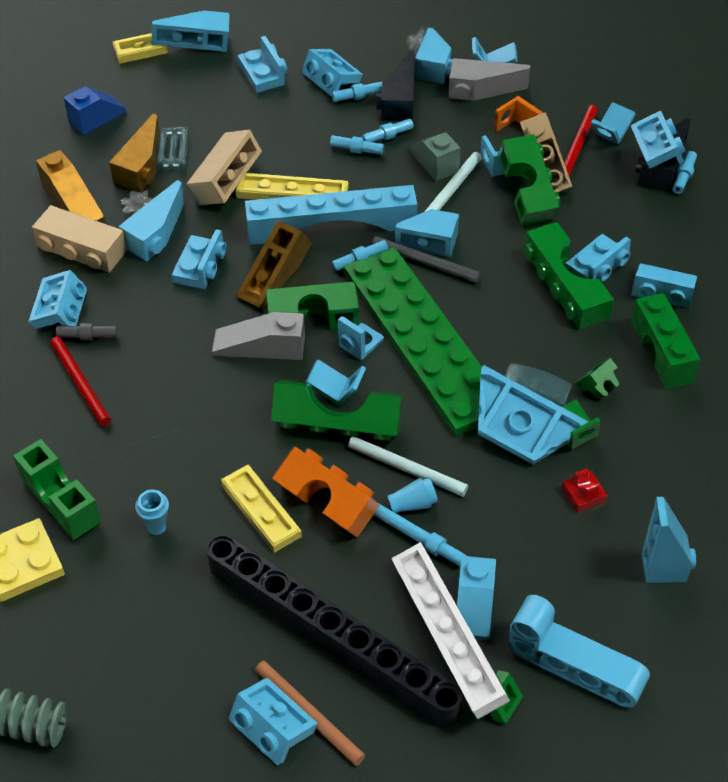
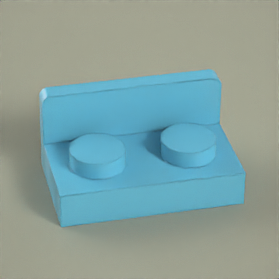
[237,36,287,93]
[302,49,363,97]
[630,111,686,168]
[171,229,227,289]
[565,234,631,282]
[631,263,697,308]
[28,270,87,329]
[229,678,318,765]

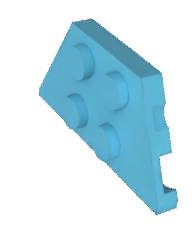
[477,365,588,465]

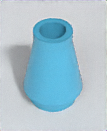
[387,477,438,513]
[135,489,169,535]

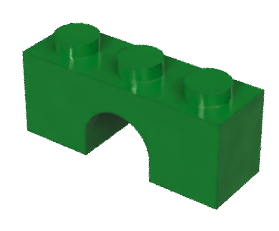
[498,134,561,226]
[266,281,359,330]
[631,293,701,389]
[13,439,101,541]

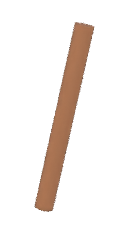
[255,661,365,766]

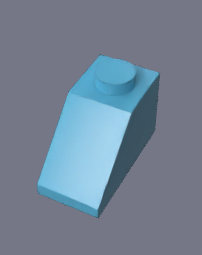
[414,27,453,84]
[395,209,459,258]
[457,556,496,641]

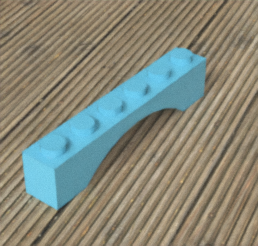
[245,185,418,245]

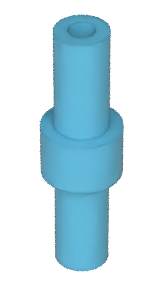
[332,81,382,102]
[362,118,414,142]
[330,135,384,155]
[672,151,697,194]
[332,240,389,272]

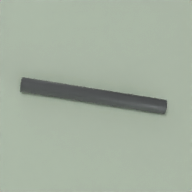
[372,236,481,283]

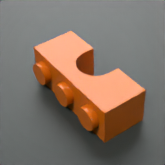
[272,446,380,538]

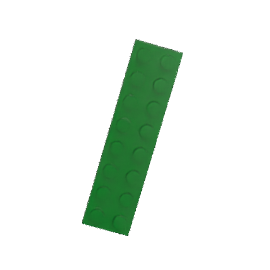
[343,247,482,437]

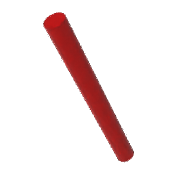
[564,105,598,177]
[50,336,111,427]

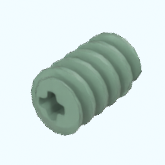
[0,688,66,748]

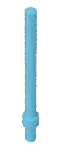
[328,488,467,567]

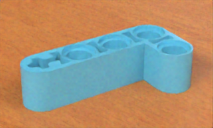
[508,595,650,708]

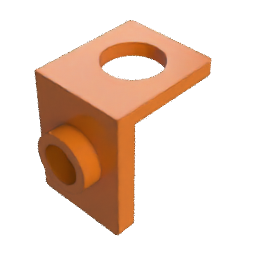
[494,96,543,132]

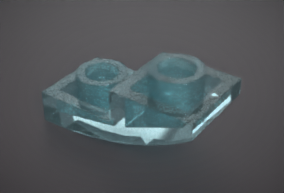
[505,364,572,407]

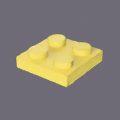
[0,518,65,602]

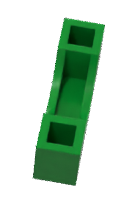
[523,222,614,330]
[271,380,404,440]

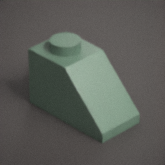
[408,132,461,182]

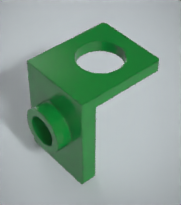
[562,400,601,450]

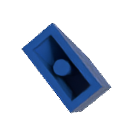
[63,86,126,135]

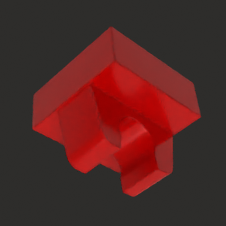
[562,468,607,513]

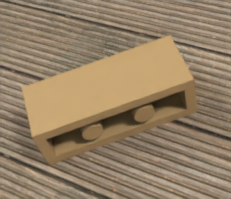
[187,130,262,205]
[32,205,127,273]

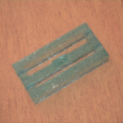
[157,127,189,170]

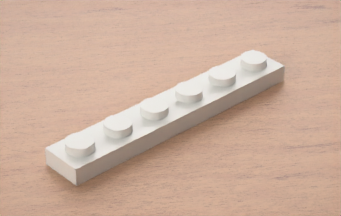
[391,542,510,719]

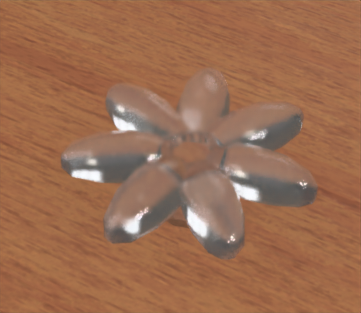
[406,27,425,55]
[120,191,154,214]

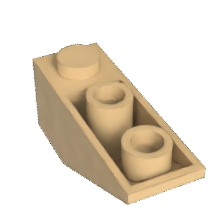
[520,112,573,193]

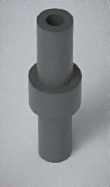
[56,323,118,341]

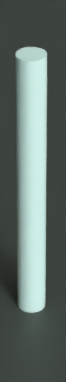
[424,152,482,212]
[348,436,468,497]

